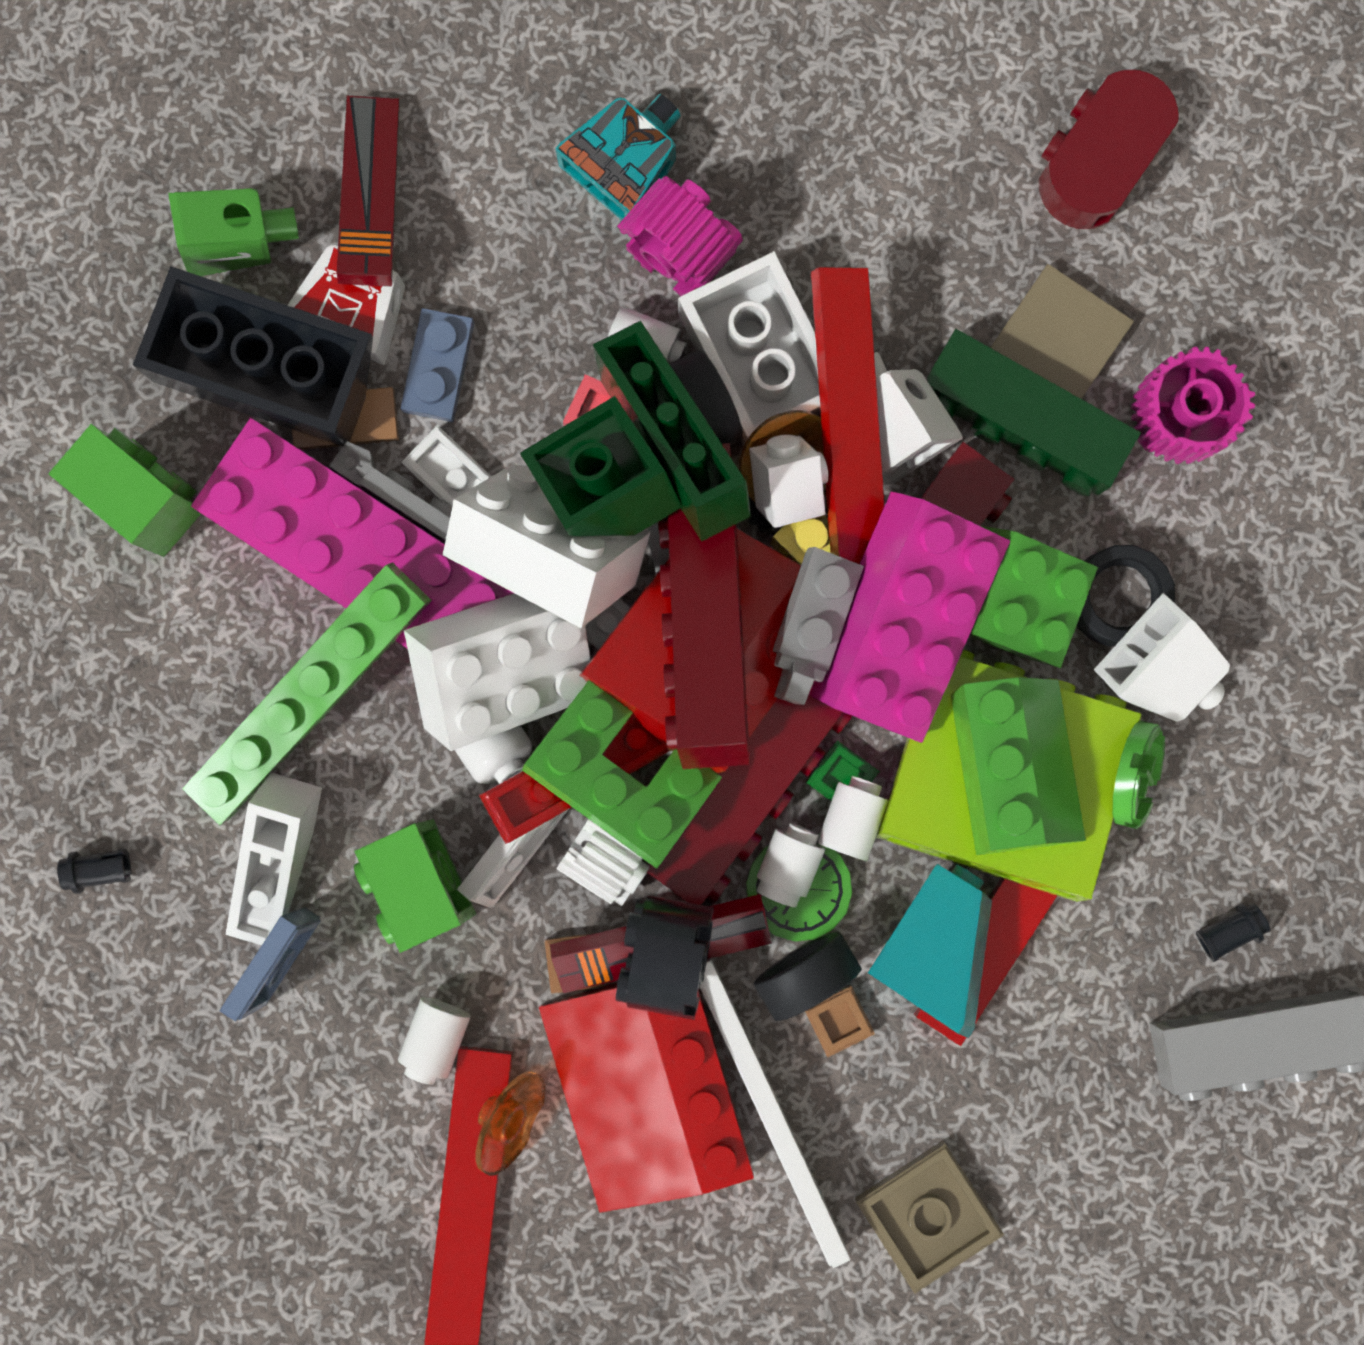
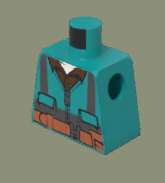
[555,94,681,221]

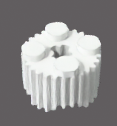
[556,819,650,906]

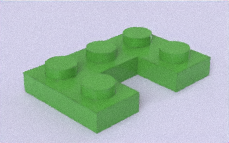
[522,680,722,869]

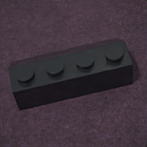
[133,266,373,447]

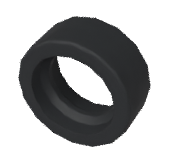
[670,350,743,446]
[1076,545,1175,646]
[754,931,862,1021]

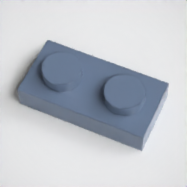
[400,308,475,423]

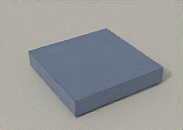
[219,907,321,1022]

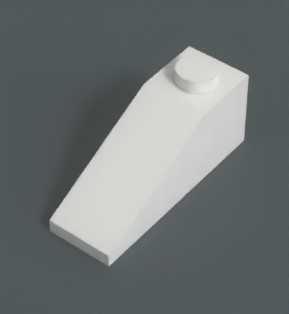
[225,772,322,945]

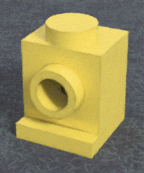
[770,515,830,565]

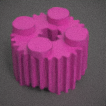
[617,176,743,296]
[1131,347,1255,464]

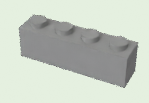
[1149,987,1364,1101]

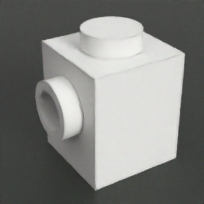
[749,435,828,528]

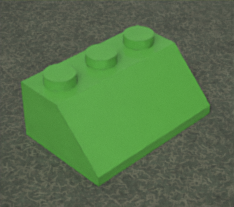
[951,677,1086,856]

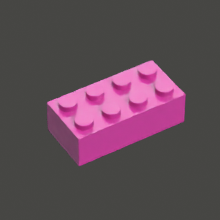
[808,491,1010,743]

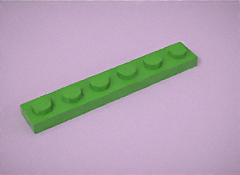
[182,563,432,825]

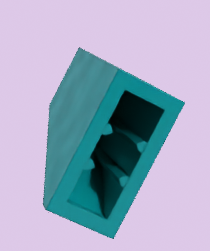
[868,864,992,1038]

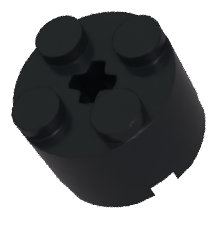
[616,896,714,1020]

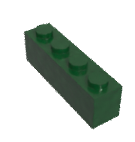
[592,320,750,541]
[926,328,1141,496]

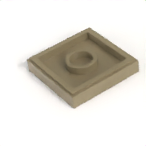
[990,264,1134,399]
[855,1141,1004,1294]

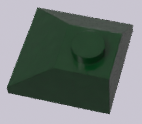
[520,396,682,536]

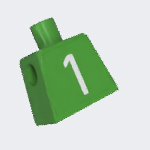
[168,188,299,276]

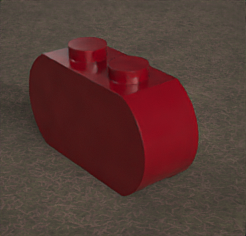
[1039,70,1179,229]

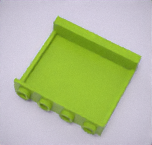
[876,649,1141,902]

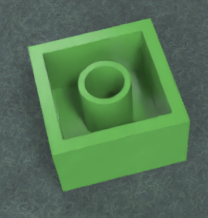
[48,424,201,557]
[969,526,1098,668]
[354,819,477,953]

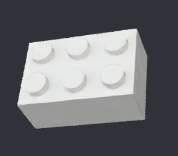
[678,252,821,453]
[443,463,650,628]
[404,593,590,751]

